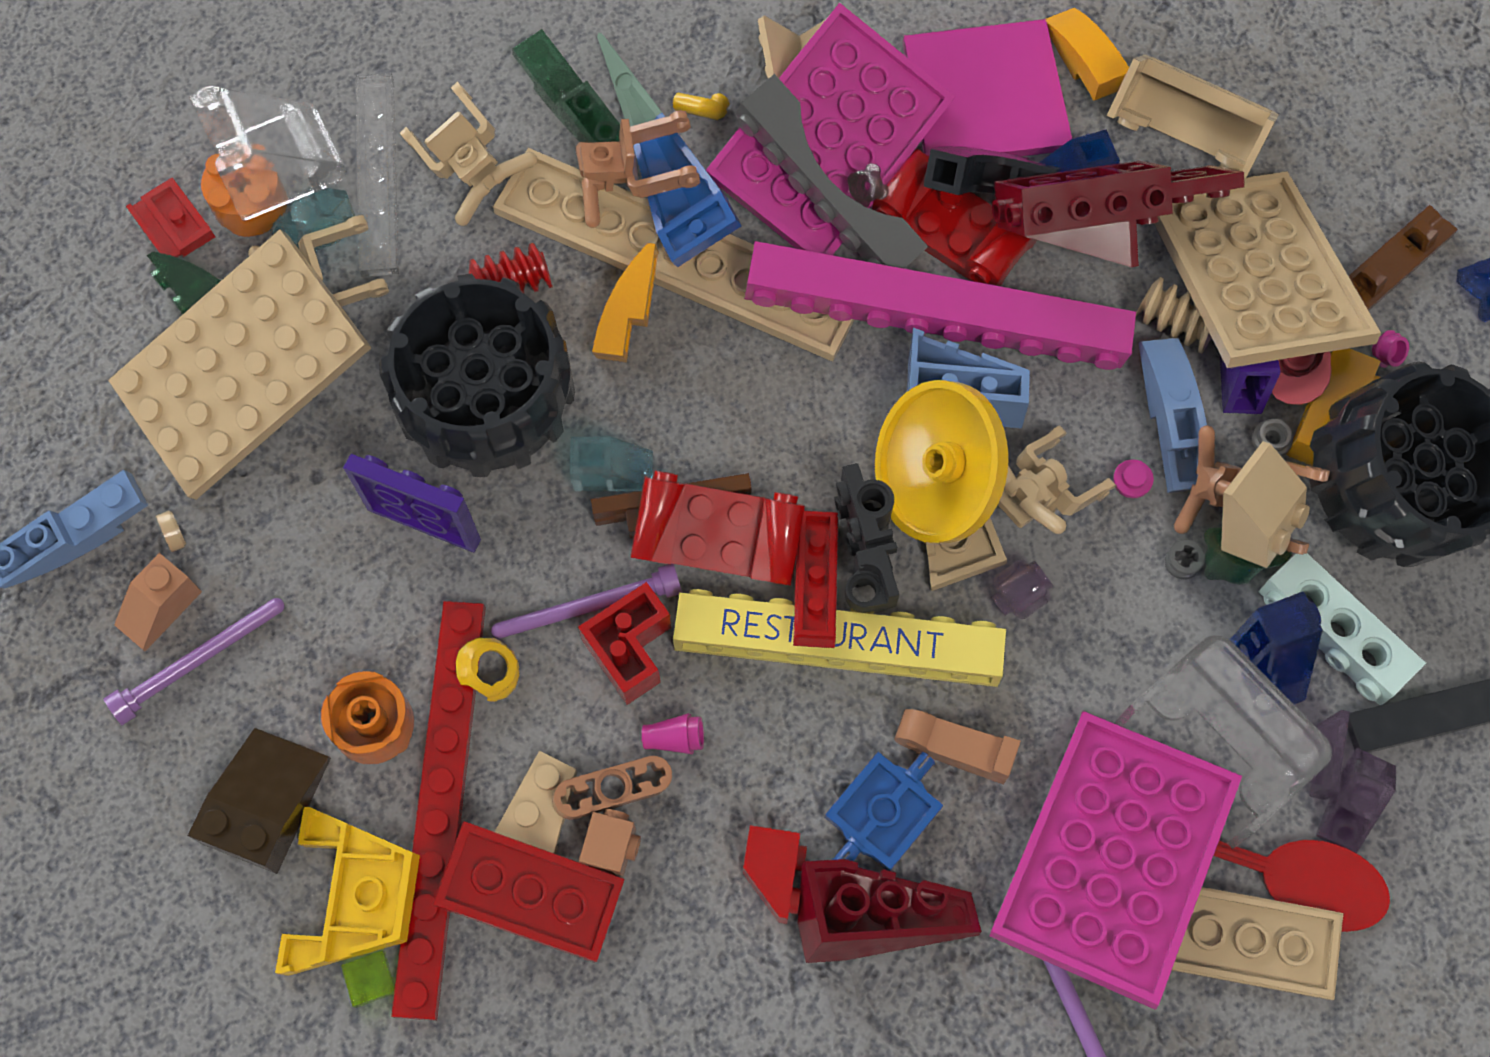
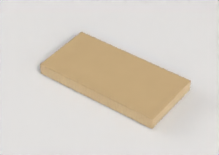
[1171,887,1343,1000]

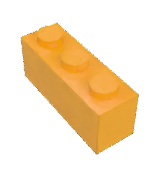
[1286,348,1381,466]

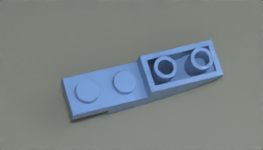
[1139,338,1207,493]
[0,470,148,589]

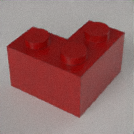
[578,582,672,705]

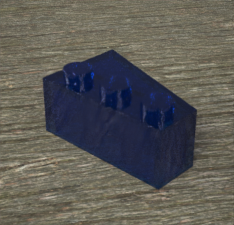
[1226,591,1323,718]

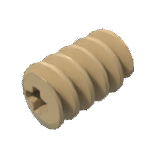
[1136,277,1212,354]

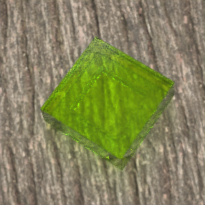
[341,950,395,1008]

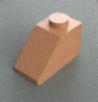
[114,553,202,651]

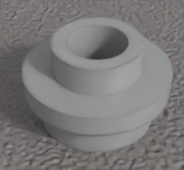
[1252,419,1293,456]

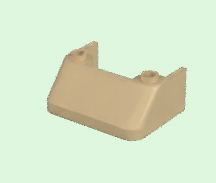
[1107,55,1279,179]

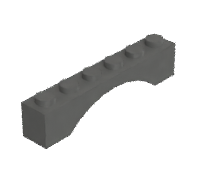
[735,74,928,269]

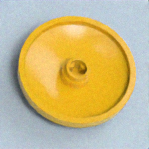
[875,380,1008,543]

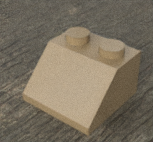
[1221,441,1310,568]

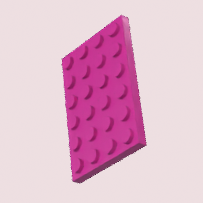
[706,2,955,255]
[990,711,1242,1010]

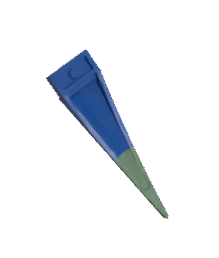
[597,33,742,267]

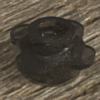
[847,163,889,207]

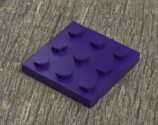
[343,454,481,553]

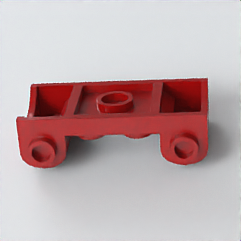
[872,148,1037,287]
[630,470,805,586]

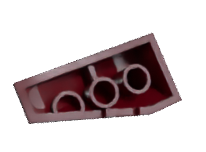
[798,859,982,963]

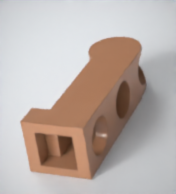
[894,709,1021,785]

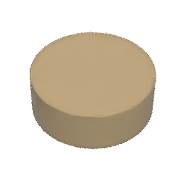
[156,511,186,552]

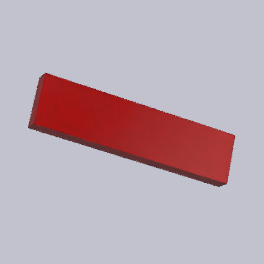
[793,511,838,648]

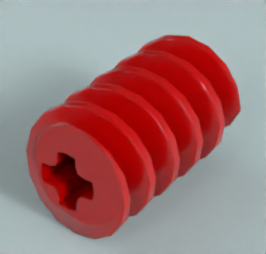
[469,243,553,294]

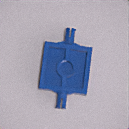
[824,752,943,871]

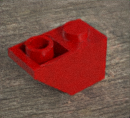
[743,825,807,924]

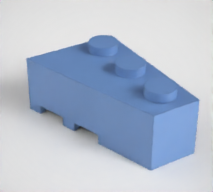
[907,328,1030,429]

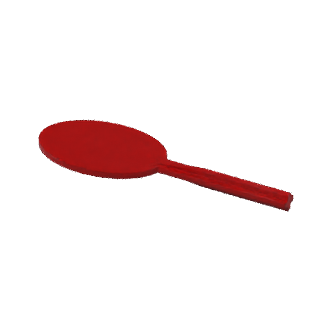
[1213,840,1390,932]

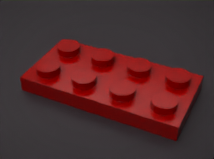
[432,821,625,963]

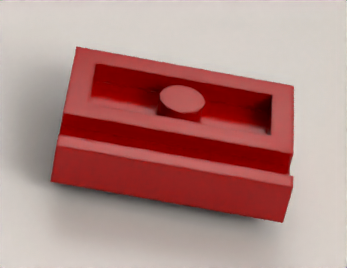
[126,178,215,266]

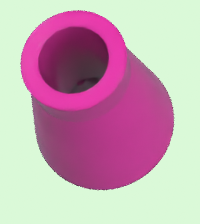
[642,713,704,754]

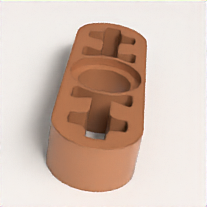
[552,756,672,820]

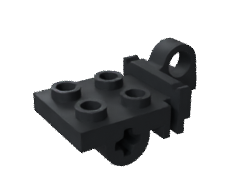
[834,463,900,613]

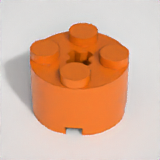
[201,148,288,237]
[321,671,414,764]

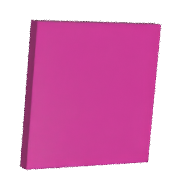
[903,19,1073,156]

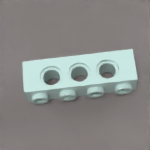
[1258,553,1426,705]

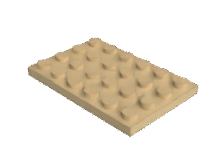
[1154,171,1381,368]
[108,229,371,500]

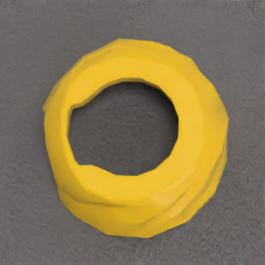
[456,637,519,702]

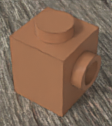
[579,809,641,878]

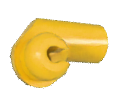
[673,92,730,120]

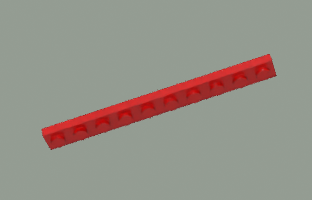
[391,601,486,1021]

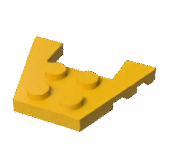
[275,807,420,976]

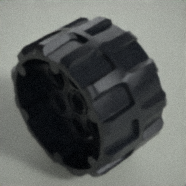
[379,274,575,477]
[1309,361,1490,567]

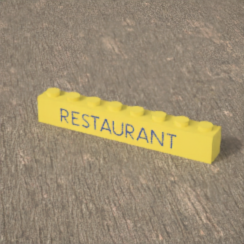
[673,589,1006,687]

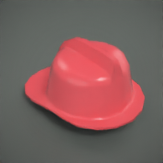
[1272,352,1331,405]

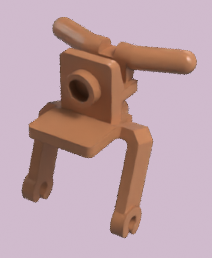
[575,110,700,228]
[1174,425,1330,555]

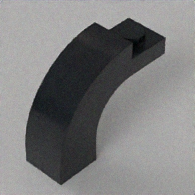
[923,146,1061,195]

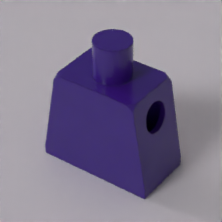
[1220,355,1280,414]

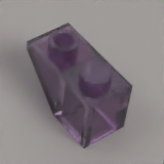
[1316,748,1396,853]

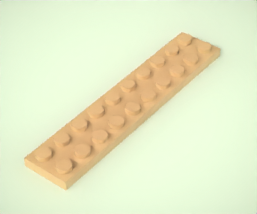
[493,148,854,362]

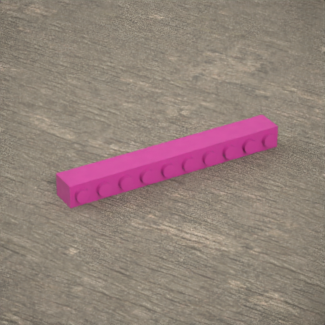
[744,241,1136,370]

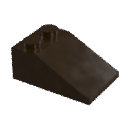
[187,728,331,874]

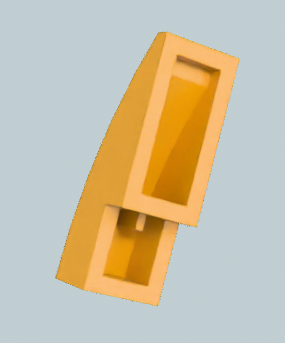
[1046,7,1129,101]
[592,243,659,362]

